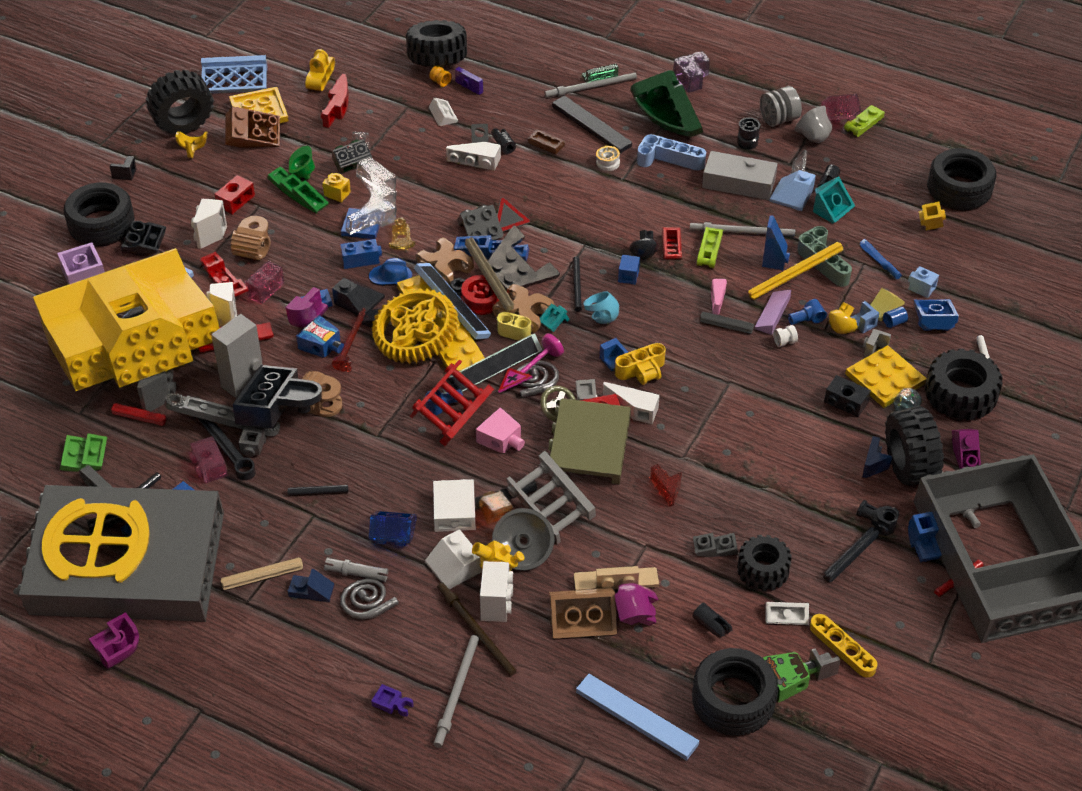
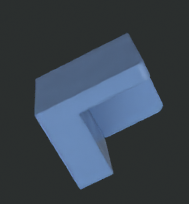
[851,301,879,333]

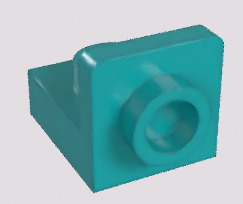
[540,303,569,332]

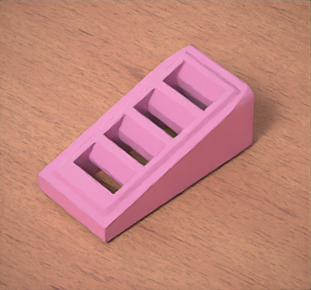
[711,279,727,315]

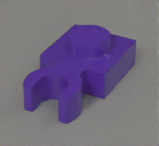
[371,684,414,717]

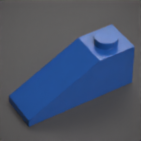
[762,215,790,270]

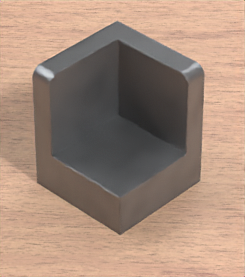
[809,649,840,681]

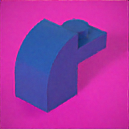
[908,512,942,562]

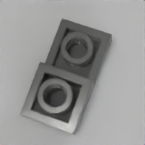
[693,533,739,557]

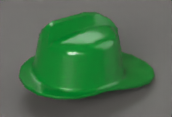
[289,146,315,180]

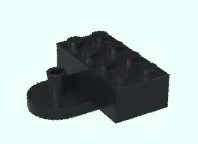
[233,365,323,429]

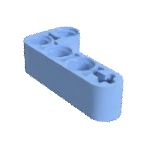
[637,134,706,170]

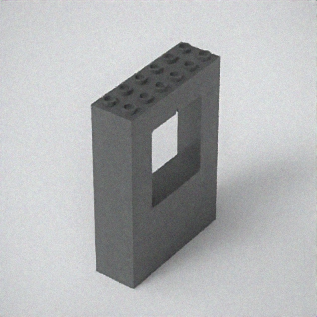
[914,454,1082,643]

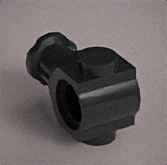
[856,500,900,537]

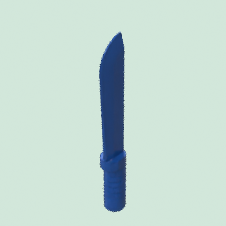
[860,239,901,279]

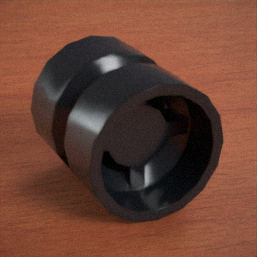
[737,118,760,149]

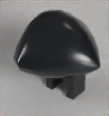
[629,230,659,260]

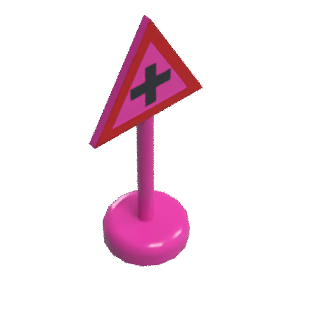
[498,333,564,393]

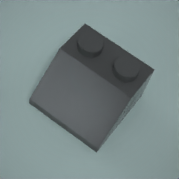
[137,369,176,411]

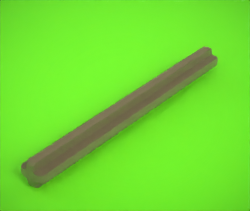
[465,237,514,311]

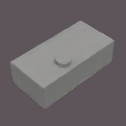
[702,151,778,200]
[211,314,263,399]

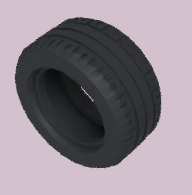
[927,148,997,211]
[63,182,135,246]
[692,648,778,735]

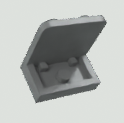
[457,205,503,241]

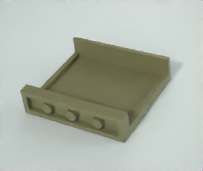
[549,398,631,485]

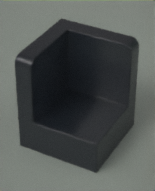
[110,156,137,180]

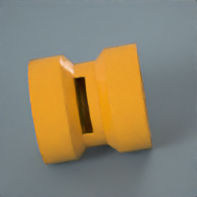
[429,65,452,87]

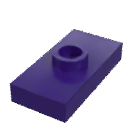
[455,67,483,95]

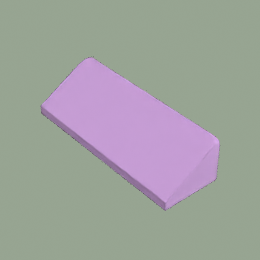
[755,290,791,335]

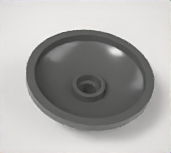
[492,508,554,570]

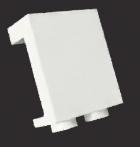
[433,479,476,532]

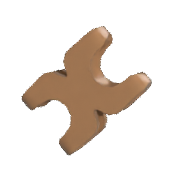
[415,237,474,285]
[492,284,555,332]

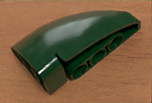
[630,70,703,137]

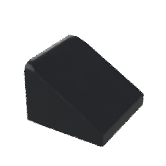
[360,309,382,328]

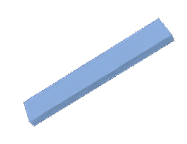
[576,674,699,761]

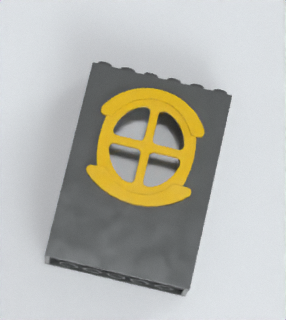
[17,485,224,622]

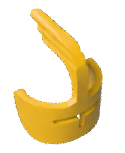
[175,132,208,158]

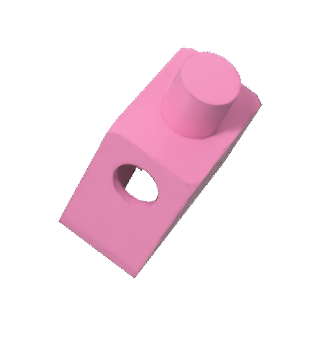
[476,408,525,453]

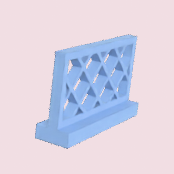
[201,55,267,94]

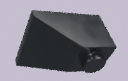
[332,278,385,318]

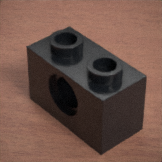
[824,375,871,417]

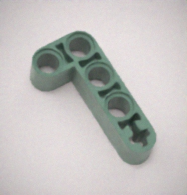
[797,226,852,287]

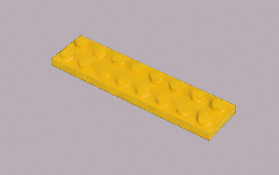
[397,275,485,371]

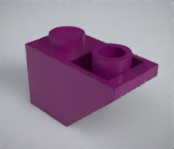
[952,429,981,469]

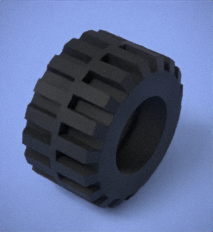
[737,535,792,591]

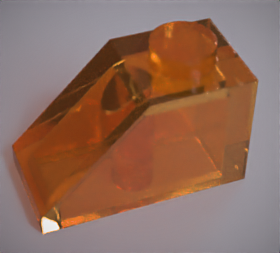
[479,491,513,525]

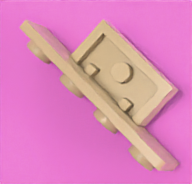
[574,566,659,590]

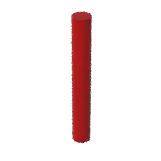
[934,560,984,597]

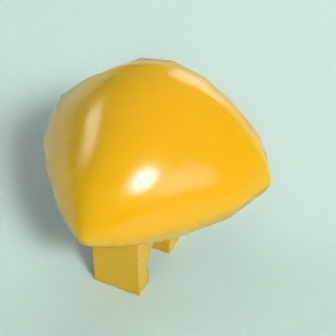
[828,302,858,334]

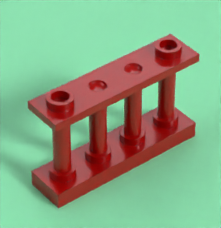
[410,359,494,446]

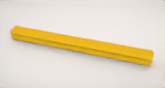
[748,242,843,300]

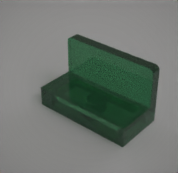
[582,64,619,83]

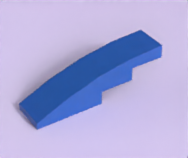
[454,235,529,262]

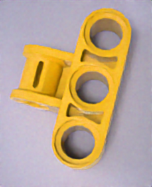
[305,49,335,91]
[615,343,666,385]

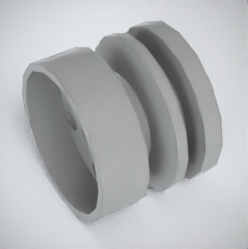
[760,86,802,127]

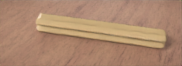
[221,557,303,590]

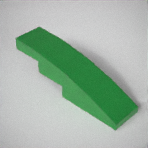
[267,166,329,213]

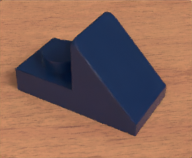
[862,436,892,478]
[288,569,335,602]

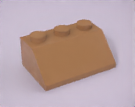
[549,588,617,639]

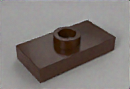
[528,130,565,155]

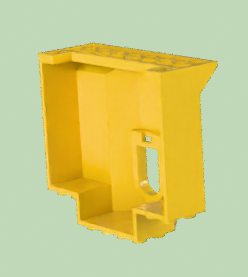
[33,248,220,391]

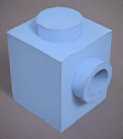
[908,266,939,298]

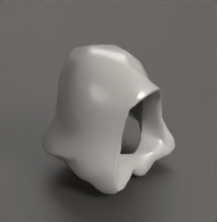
[794,106,832,143]

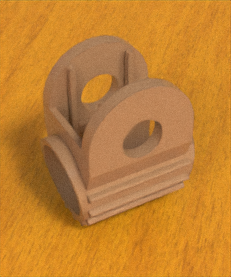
[231,216,271,260]
[297,371,343,417]

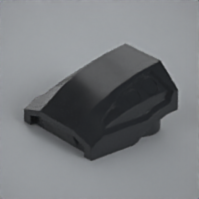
[121,221,166,254]

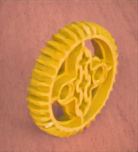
[372,288,459,364]

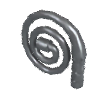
[517,361,559,398]
[341,578,399,620]

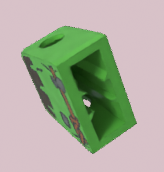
[763,652,817,703]

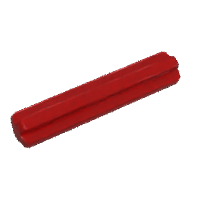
[111,403,167,426]

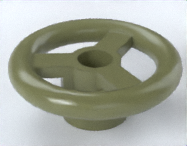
[540,386,576,422]

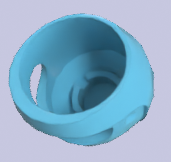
[583,292,620,324]

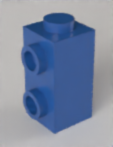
[340,239,382,269]

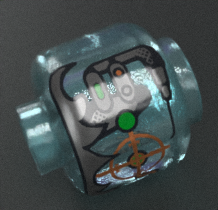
[893,388,922,411]

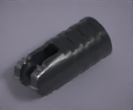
[491,128,516,154]
[817,164,840,188]
[692,603,733,638]

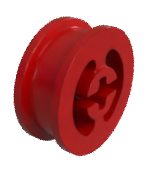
[461,275,499,315]

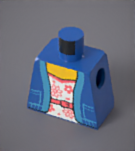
[296,315,344,358]

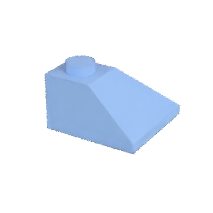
[769,170,816,211]

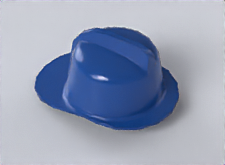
[369,258,412,285]

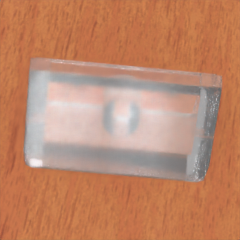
[791,150,807,174]

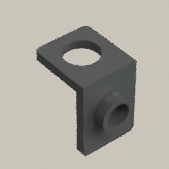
[471,124,489,143]

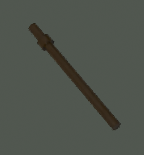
[437,582,517,676]

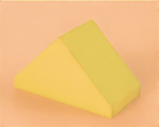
[871,288,905,321]

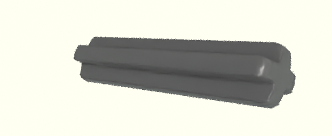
[700,312,754,334]

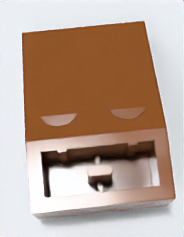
[225,106,280,148]

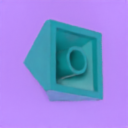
[813,176,855,224]

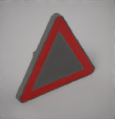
[497,197,530,232]

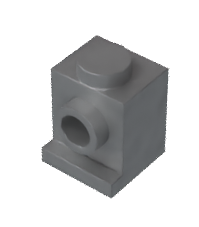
[239,426,266,457]

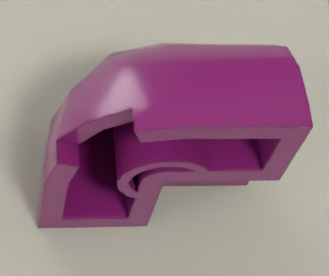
[285,287,328,328]
[615,583,658,626]
[89,612,139,669]

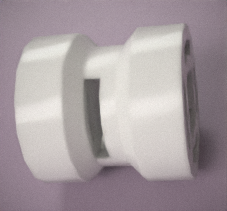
[773,325,798,347]

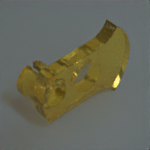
[389,218,415,250]

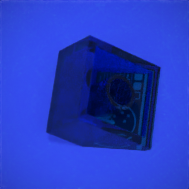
[369,511,417,546]

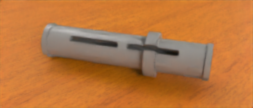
[324,557,388,582]

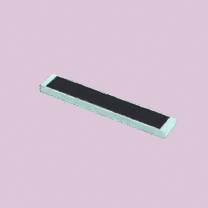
[443,333,542,394]

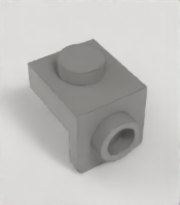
[863,329,891,357]
[575,379,598,401]

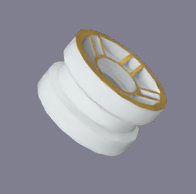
[596,146,620,171]

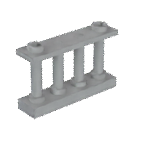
[507,451,596,544]

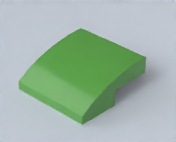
[60,434,107,472]

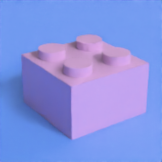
[57,243,105,284]

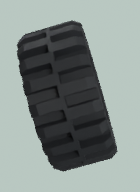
[406,20,467,67]
[146,70,214,134]
[925,349,1003,420]
[885,406,944,486]

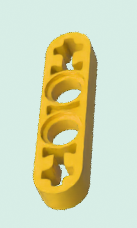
[810,614,877,678]

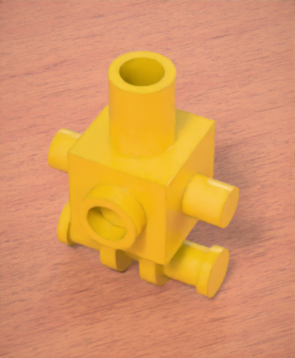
[472,540,524,571]

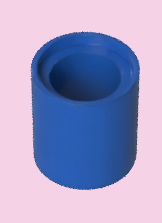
[883,306,908,328]

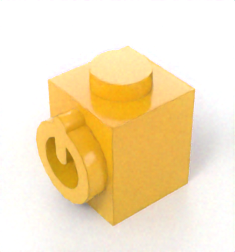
[322,173,351,202]
[919,202,946,230]

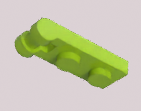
[844,105,885,137]
[697,227,723,268]

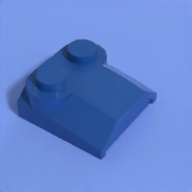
[914,299,959,331]

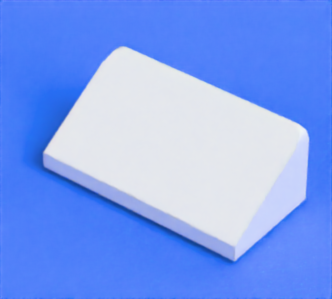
[429,98,458,126]
[765,602,809,625]

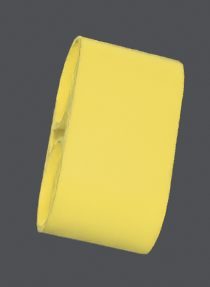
[497,312,531,341]

